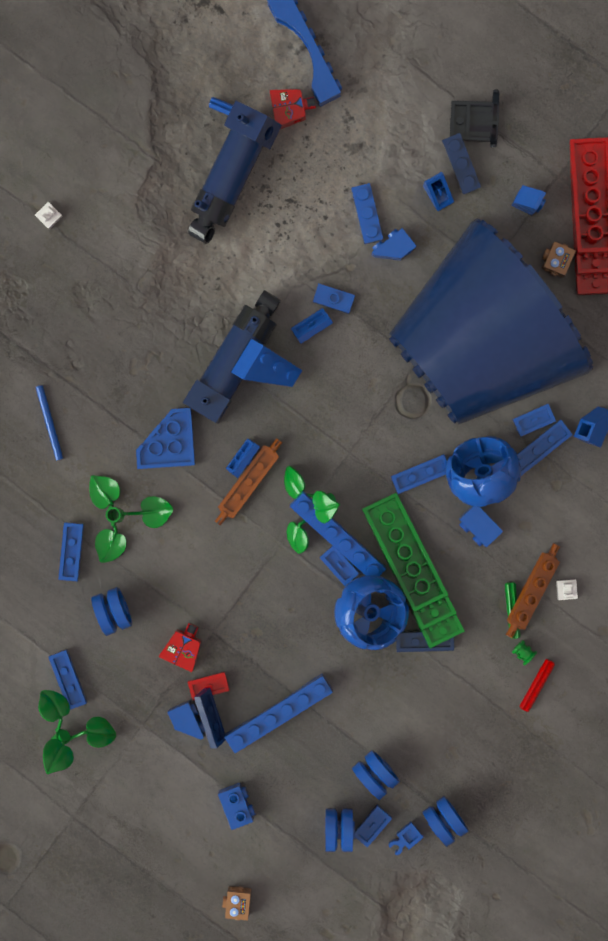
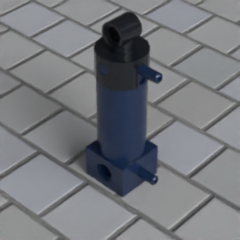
[188,101,282,244]
[183,290,281,424]

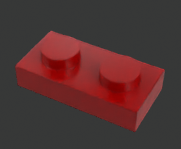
[188,671,230,700]

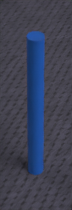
[35,385,63,461]

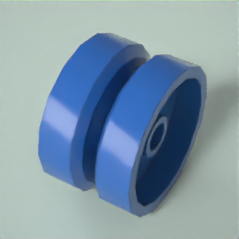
[91,587,132,636]
[352,750,400,800]
[422,796,469,847]
[325,808,355,852]

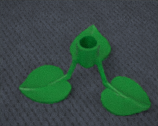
[284,465,340,554]
[89,475,173,563]
[38,690,117,774]

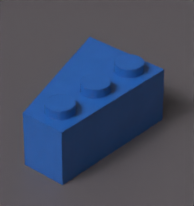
[231,339,302,387]

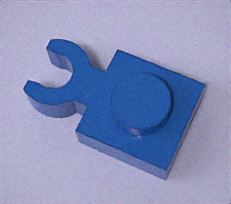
[388,822,424,855]

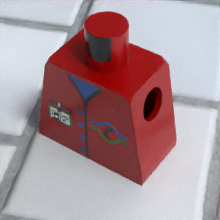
[270,89,316,130]
[159,623,202,672]

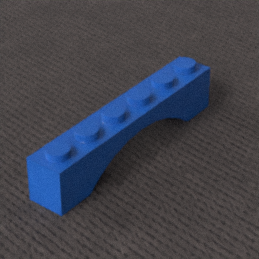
[267,0,342,107]
[224,673,333,753]

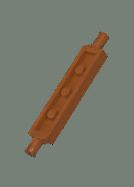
[215,438,282,525]
[505,543,560,639]

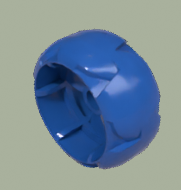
[446,436,521,507]
[334,576,409,650]

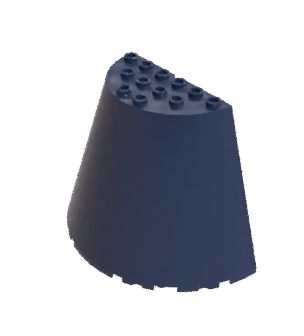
[389,218,593,424]

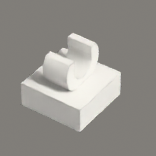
[35,202,63,230]
[556,579,578,600]

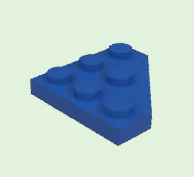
[136,408,195,469]

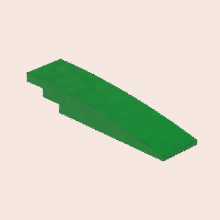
[362,493,465,649]

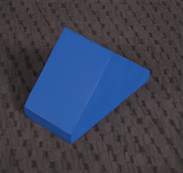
[423,172,454,211]

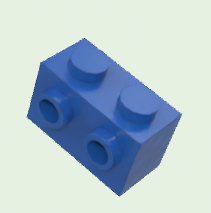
[458,506,503,547]
[218,783,256,830]

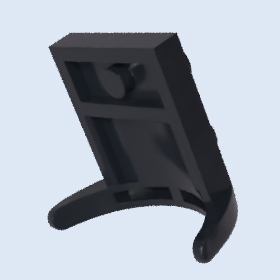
[450,89,500,147]

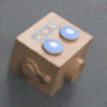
[541,242,576,278]
[222,886,251,921]

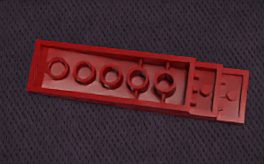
[570,137,608,295]

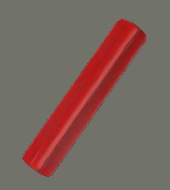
[520,659,555,712]

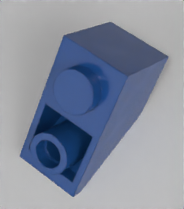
[512,185,546,216]
[371,228,417,261]
[574,406,608,448]
[167,700,205,740]

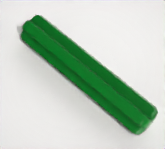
[505,582,520,639]

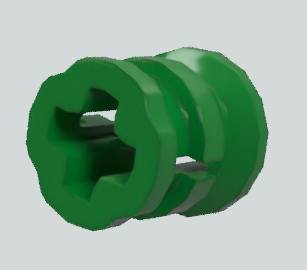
[511,640,537,666]

